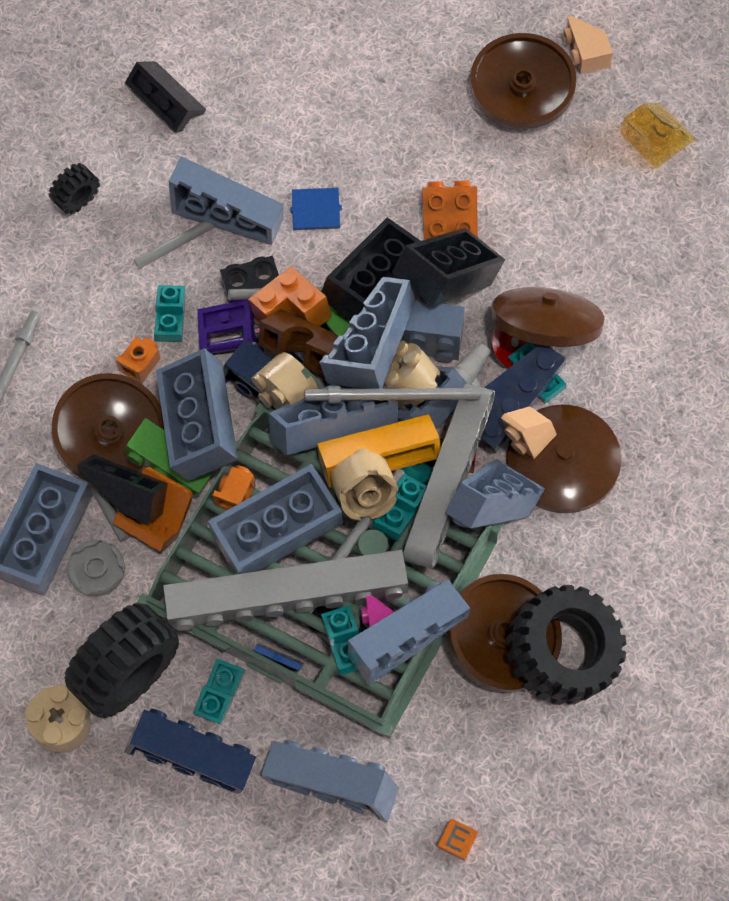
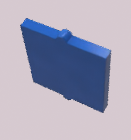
[290,187,342,230]
[254,643,304,670]

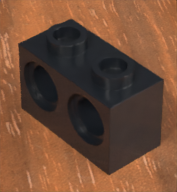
[220,255,279,303]

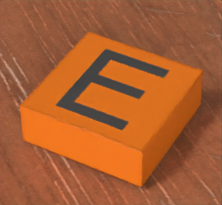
[437,818,478,861]

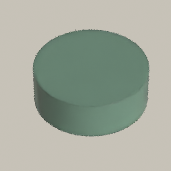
[358,530,388,556]

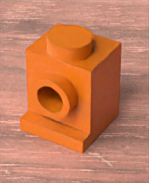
[116,336,161,384]
[213,466,256,510]

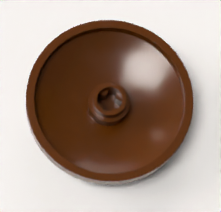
[470,33,577,129]
[491,287,605,347]
[51,373,165,482]
[507,404,621,513]
[446,574,562,693]

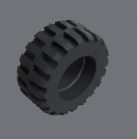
[506,585,627,705]
[64,603,179,718]

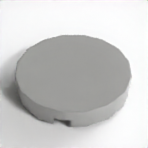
[66,539,126,597]

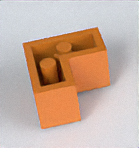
[248,266,332,327]

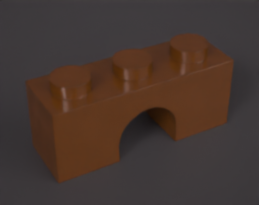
[258,309,339,377]

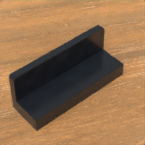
[125,61,206,132]

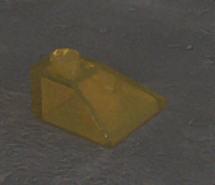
[620,103,696,169]

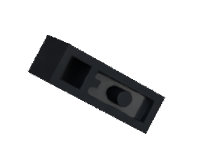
[77,454,168,524]

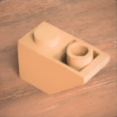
[563,16,613,74]
[501,407,557,459]

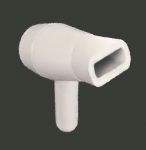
[453,343,491,387]

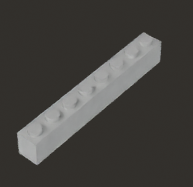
[163,550,408,631]

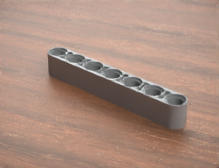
[403,383,495,569]

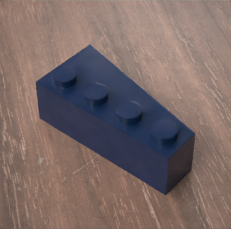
[223,339,276,410]
[450,345,566,453]
[124,708,257,794]

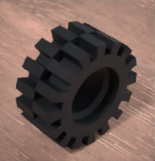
[48,163,100,215]

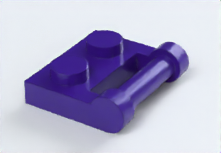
[197,299,257,355]

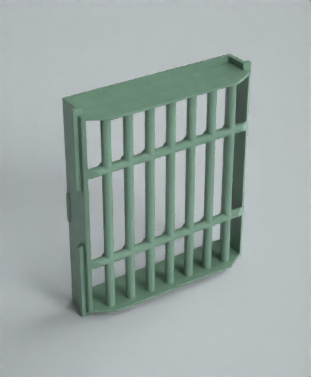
[137,403,503,739]

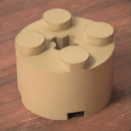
[383,340,440,409]
[251,352,318,410]
[331,448,398,520]
[25,685,91,753]

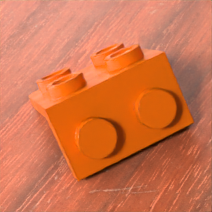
[422,180,478,240]
[113,467,193,552]

